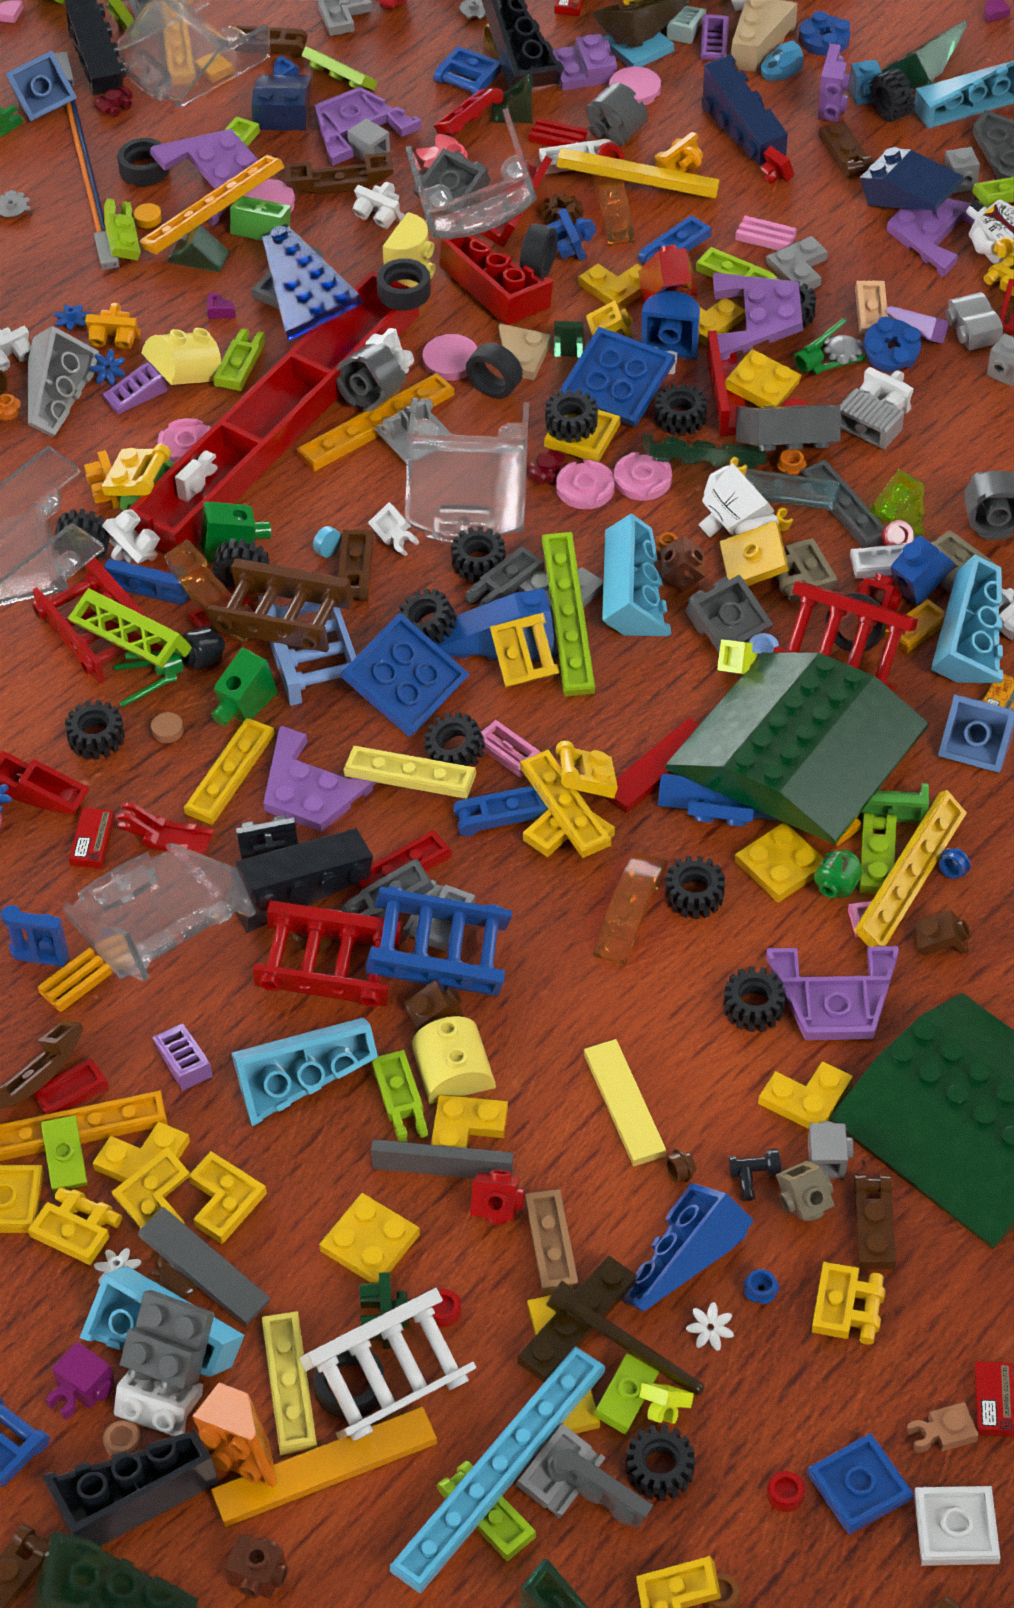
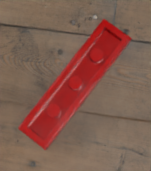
[603,717,700,814]

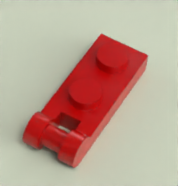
[434,88,503,135]

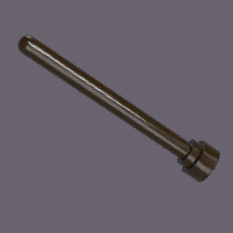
[546,1280,704,1395]

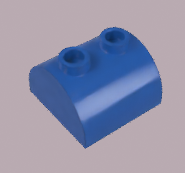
[641,291,700,360]

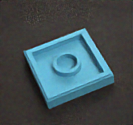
[602,32,674,67]

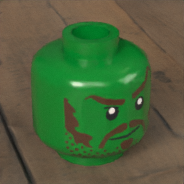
[814,849,863,899]

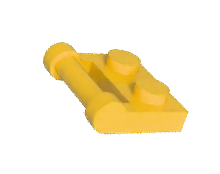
[101,444,171,496]
[490,613,560,688]
[556,741,618,798]

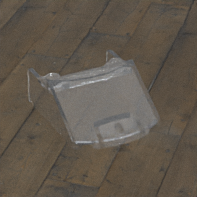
[116,0,270,107]
[405,108,537,239]
[405,398,529,542]
[0,446,104,606]
[63,843,256,981]

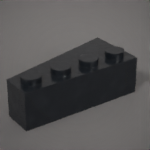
[231,828,373,933]
[42,1430,219,1556]

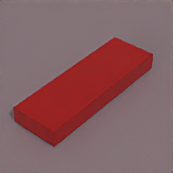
[355,830,452,891]

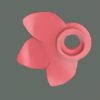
[416,134,468,169]

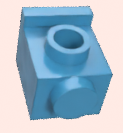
[849,60,882,105]

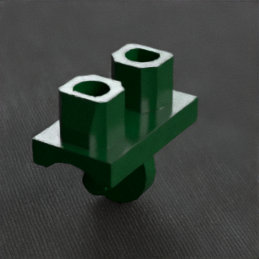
[359,1272,413,1349]

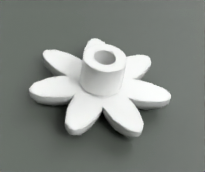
[94,1248,141,1284]
[686,1302,734,1351]

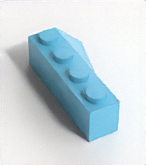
[914,60,1014,129]
[602,513,672,636]
[931,555,1003,683]
[231,1017,378,1126]
[80,1266,245,1377]

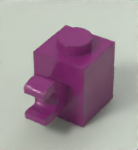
[46,1341,115,1420]

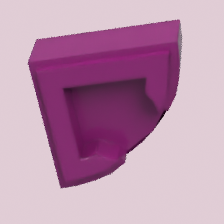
[984,0,1010,23]
[207,293,236,319]

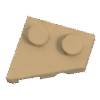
[499,324,552,380]

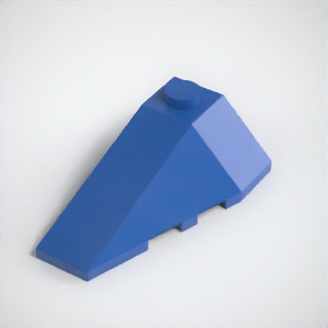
[435,588,557,662]
[622,1183,754,1312]

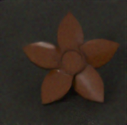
[293,932,332,955]

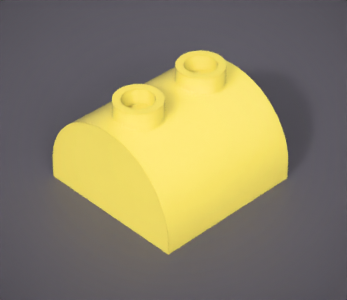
[382,212,435,288]
[141,328,221,385]
[412,1016,496,1104]

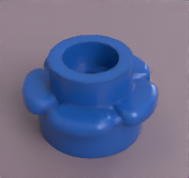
[939,848,971,879]
[743,1269,779,1304]

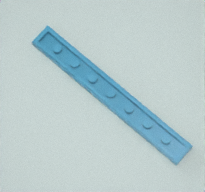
[390,1346,605,1594]

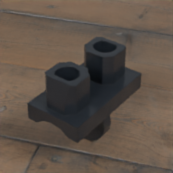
[236,815,298,860]

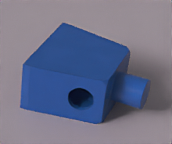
[890,535,956,607]

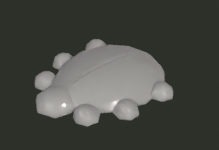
[459,0,486,19]
[0,190,30,218]
[824,335,863,364]

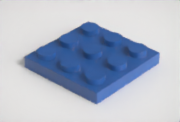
[559,327,675,428]
[340,613,470,738]

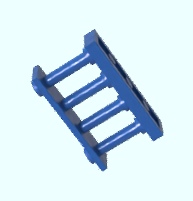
[365,886,512,997]

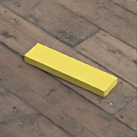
[344,746,476,799]
[584,1039,666,1167]
[262,1311,317,1456]

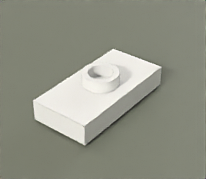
[850,544,906,579]

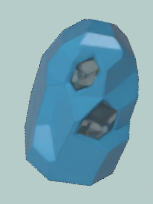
[761,41,804,81]

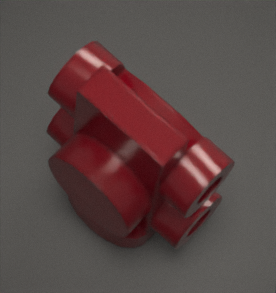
[94,86,133,117]
[527,449,567,485]

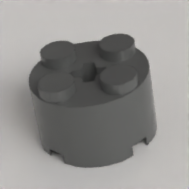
[586,82,648,148]
[336,343,406,411]
[963,470,1014,540]

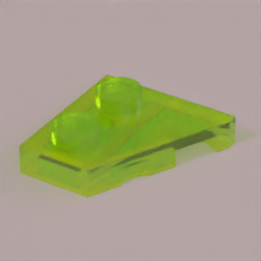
[869,469,924,539]

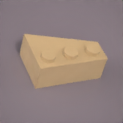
[731,0,798,72]

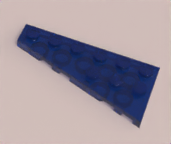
[262,224,362,341]

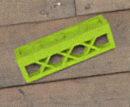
[68,588,192,669]

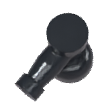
[729,1148,781,1202]

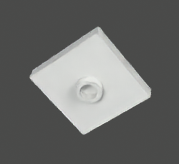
[914,1486,1001,1566]

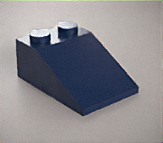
[251,74,312,130]
[860,147,964,210]

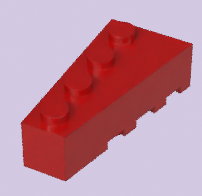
[439,230,554,325]
[638,245,698,303]

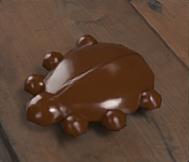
[152,1256,199,1298]

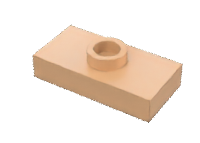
[855,281,888,334]

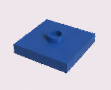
[807,1433,914,1535]

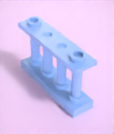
[258,595,356,706]

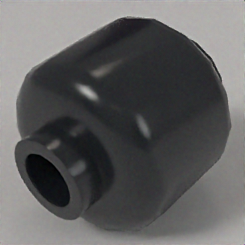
[180,626,225,670]

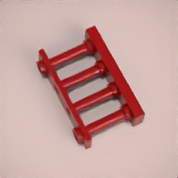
[32,557,162,684]
[773,581,919,691]
[253,900,402,1007]

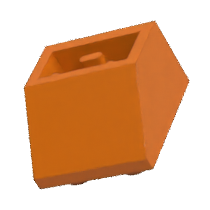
[192,1382,277,1488]

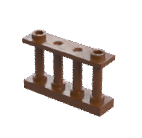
[208,558,353,653]

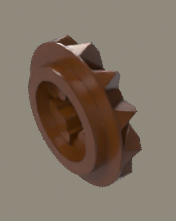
[540,193,584,224]

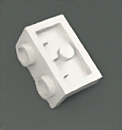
[114,1371,203,1436]

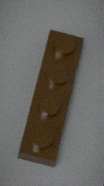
[517,1255,637,1382]

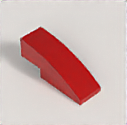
[0,750,90,814]

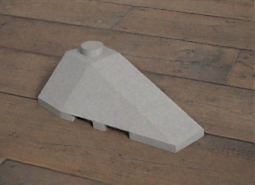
[28,326,99,437]

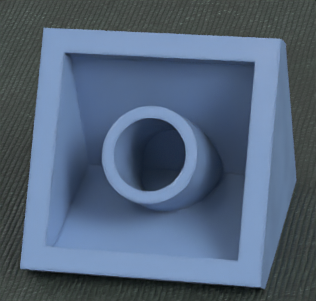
[5,50,77,122]
[938,694,1014,773]

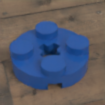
[799,11,851,56]
[863,317,921,373]

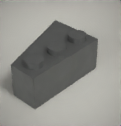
[736,405,840,451]

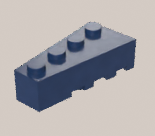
[701,54,788,166]

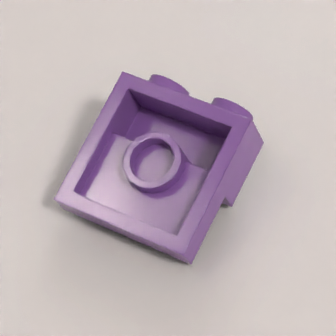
[553,34,617,91]
[818,44,850,122]

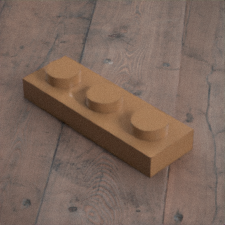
[525,1189,578,1295]

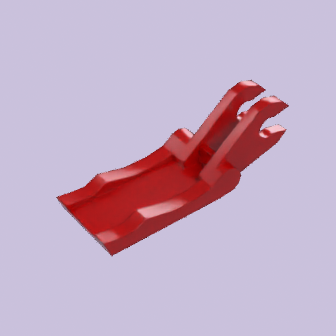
[115,802,214,858]

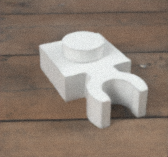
[175,450,217,502]
[368,502,419,556]

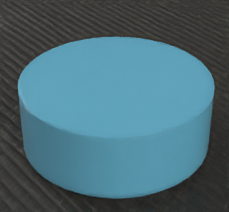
[313,526,342,558]

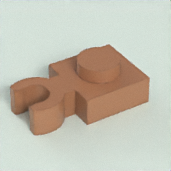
[906,1402,979,1453]

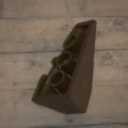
[593,0,691,48]

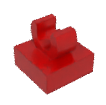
[761,146,795,184]

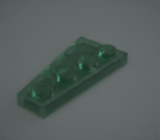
[642,433,767,469]

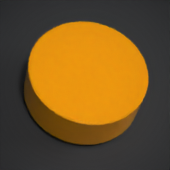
[134,203,162,229]

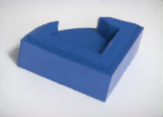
[273,55,299,75]

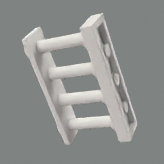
[299,1288,476,1441]

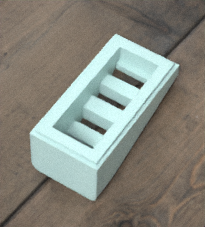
[667,5,706,44]

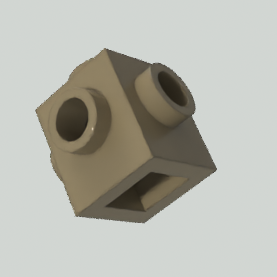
[776,1161,835,1221]

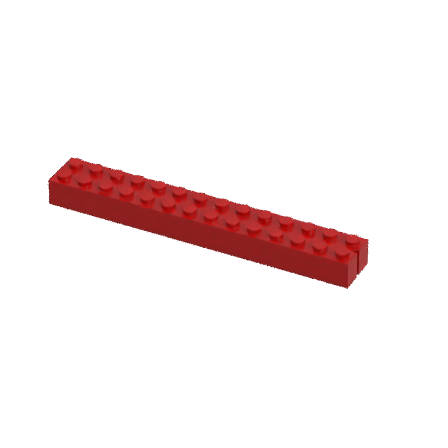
[128,270,419,559]

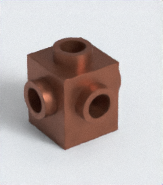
[661,536,705,591]
[224,1534,289,1599]

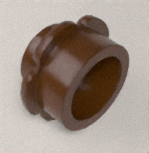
[665,1149,696,1183]

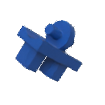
[548,208,596,261]

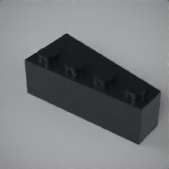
[64,0,126,96]
[482,0,564,92]

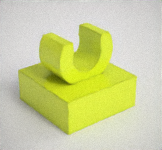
[717,639,757,674]
[639,1383,694,1424]

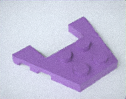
[314,87,422,166]
[150,129,258,226]
[887,199,989,277]
[713,273,803,361]
[263,726,377,832]
[766,946,899,1040]

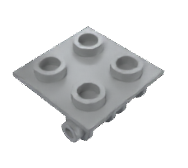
[374,398,456,466]

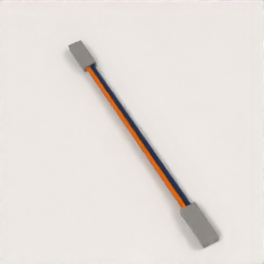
[54,51,119,270]

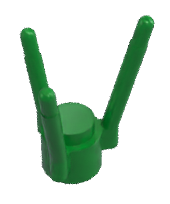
[794,318,866,375]
[114,651,183,707]

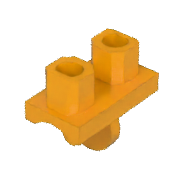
[654,132,703,172]
[85,302,141,349]
[84,450,120,509]

